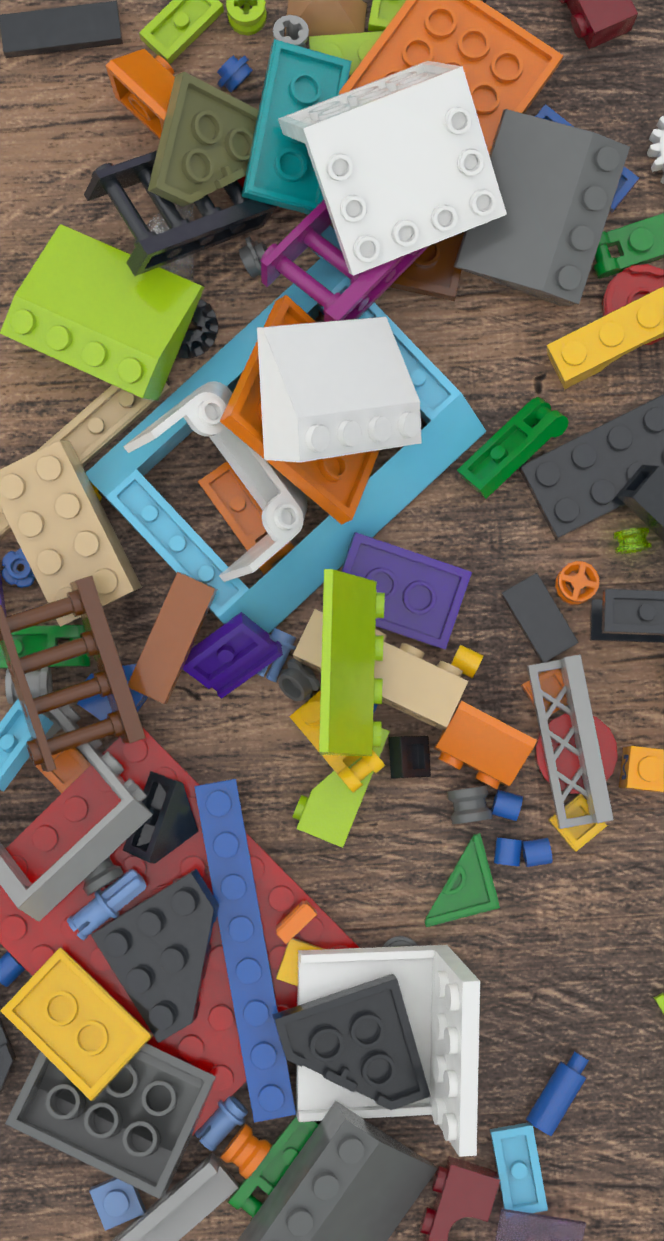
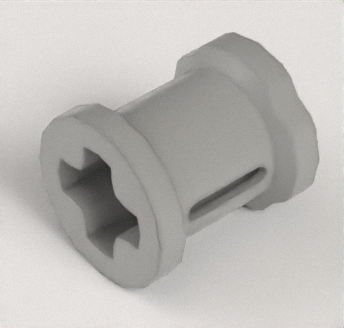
[273,15,309,48]
[5,667,53,704]

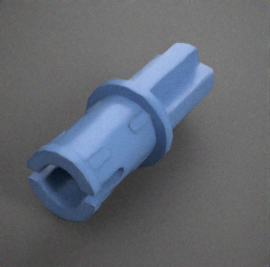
[67,869,147,940]

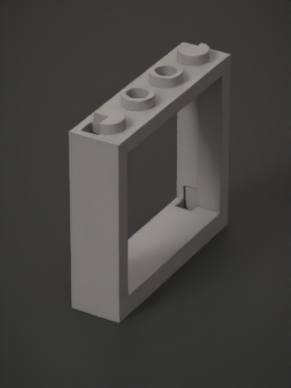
[0,705,153,922]

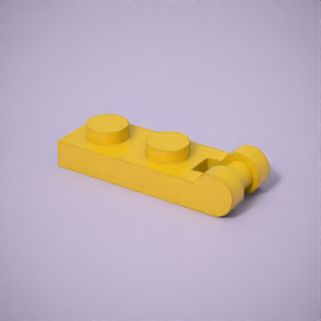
[289,690,386,793]

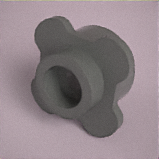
[239,236,268,278]
[278,659,320,701]

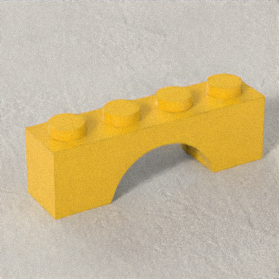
[547,287,664,389]

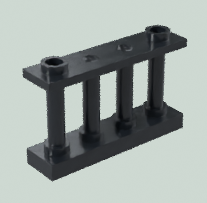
[84,151,277,276]
[590,589,664,643]

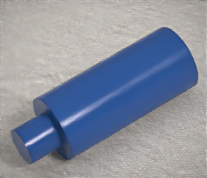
[526,1051,589,1136]

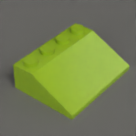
[0,224,205,400]
[319,569,385,756]

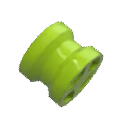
[226,0,267,36]

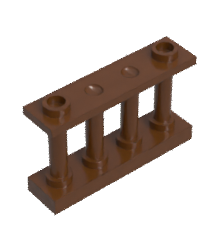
[0,576,146,772]

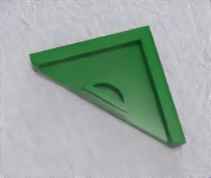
[424,833,500,927]

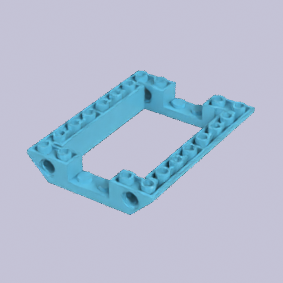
[86,258,486,634]

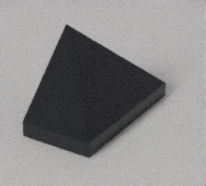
[123,771,199,864]

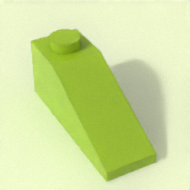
[292,728,390,848]

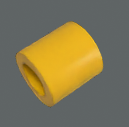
[451,645,483,678]

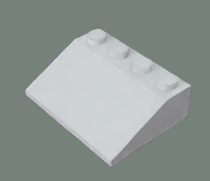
[257,317,422,462]

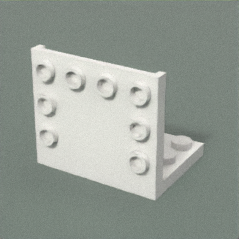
[278,61,507,276]
[296,945,480,1157]

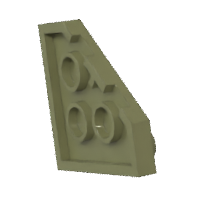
[148,72,259,207]

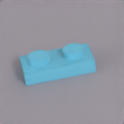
[0,699,54,792]
[490,1122,548,1218]

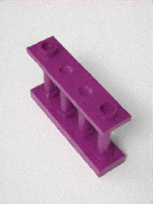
[261,200,430,322]

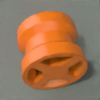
[555,561,599,605]
[220,1123,272,1179]

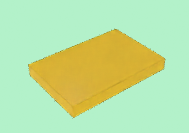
[0,947,153,1101]

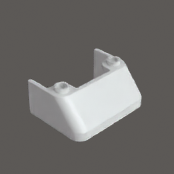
[123,381,307,582]

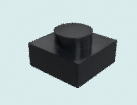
[389,736,431,779]

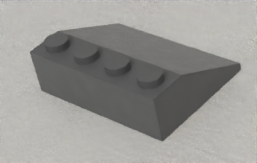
[454,109,630,306]
[5,1043,216,1199]
[237,1101,437,1241]

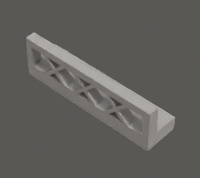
[527,654,614,829]
[111,1152,239,1241]

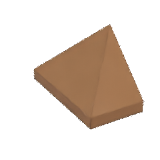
[285,0,367,39]

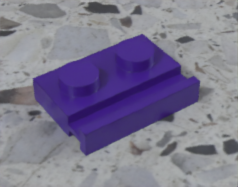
[183,612,283,699]

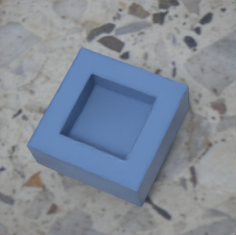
[89,1177,146,1231]

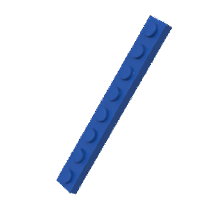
[194,778,296,1123]

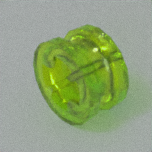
[613,527,652,554]

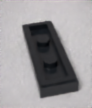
[0,0,123,58]

